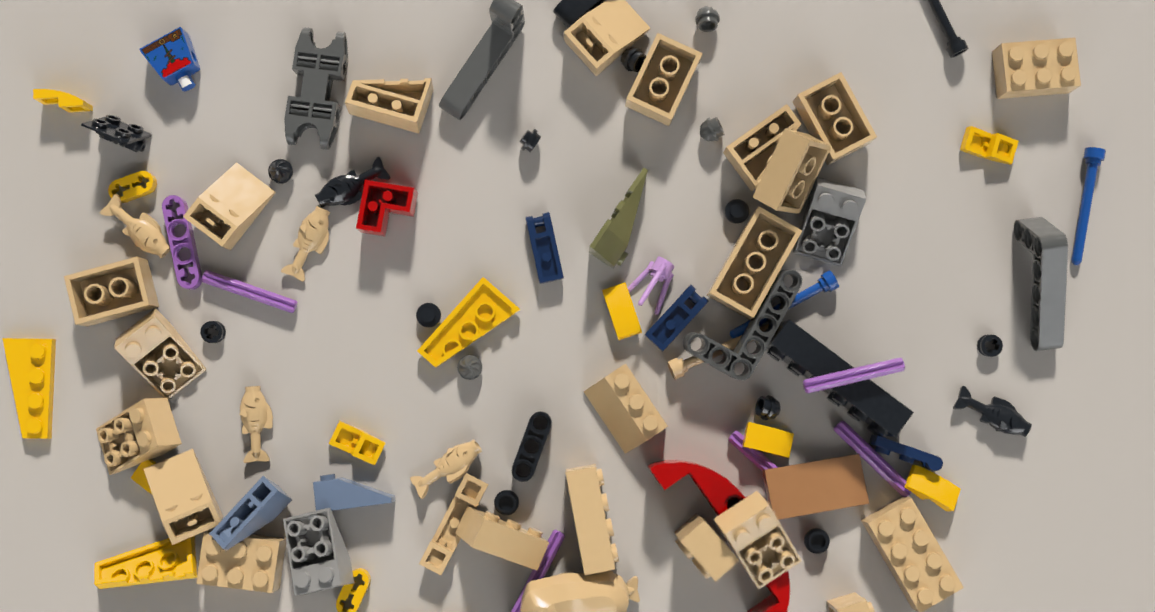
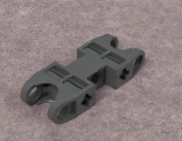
[284,27,348,150]

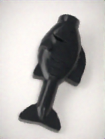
[315,157,391,208]
[953,386,1032,437]

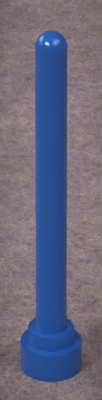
[1071,147,1106,265]
[730,270,839,339]

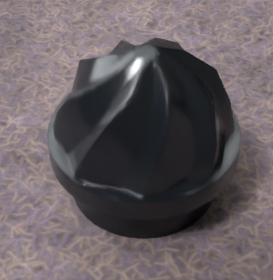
[621,47,646,72]
[268,159,293,184]
[755,395,781,420]

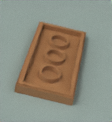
[762,454,869,520]

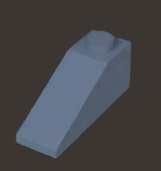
[313,474,396,511]
[209,476,292,551]

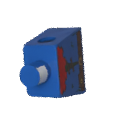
[139,27,200,91]

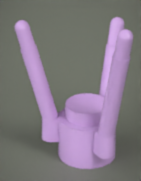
[628,257,675,315]

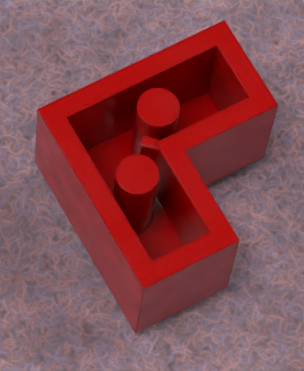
[356,180,418,237]

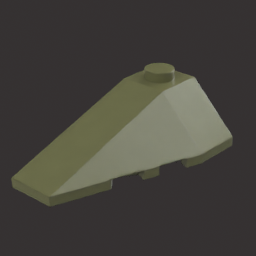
[589,168,648,269]

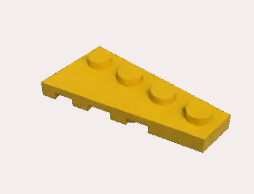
[417,277,520,368]
[2,338,56,439]
[94,536,197,589]

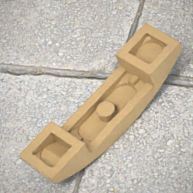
[419,473,489,575]

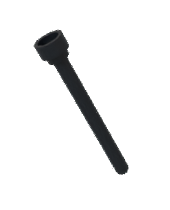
[928,0,969,58]

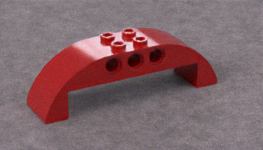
[647,460,790,612]

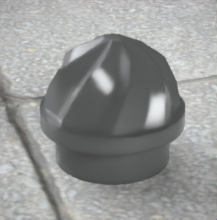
[695,6,720,32]
[700,117,725,142]
[457,355,483,380]

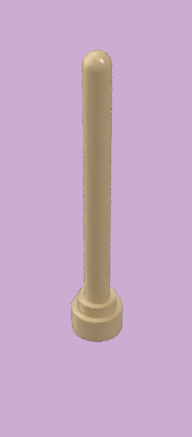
[667,324,780,380]

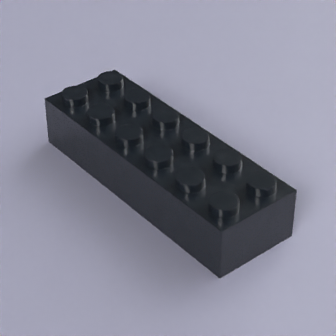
[766,319,914,438]

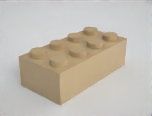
[706,206,802,320]
[565,464,619,575]
[861,497,964,612]

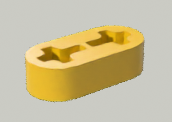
[108,171,157,203]
[336,568,371,612]

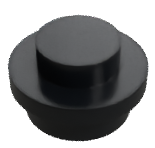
[519,129,541,152]
[724,199,749,224]
[416,303,441,328]
[494,490,519,515]
[804,528,830,554]

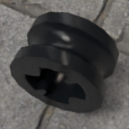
[200,321,226,343]
[977,335,1003,357]

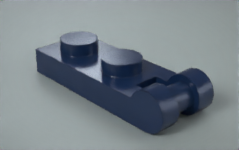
[525,212,564,284]
[645,285,709,352]
[869,434,943,471]

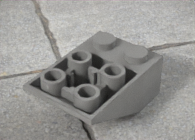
[794,177,866,267]
[283,508,354,595]

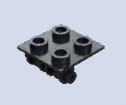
[81,115,152,152]

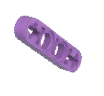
[162,195,202,290]

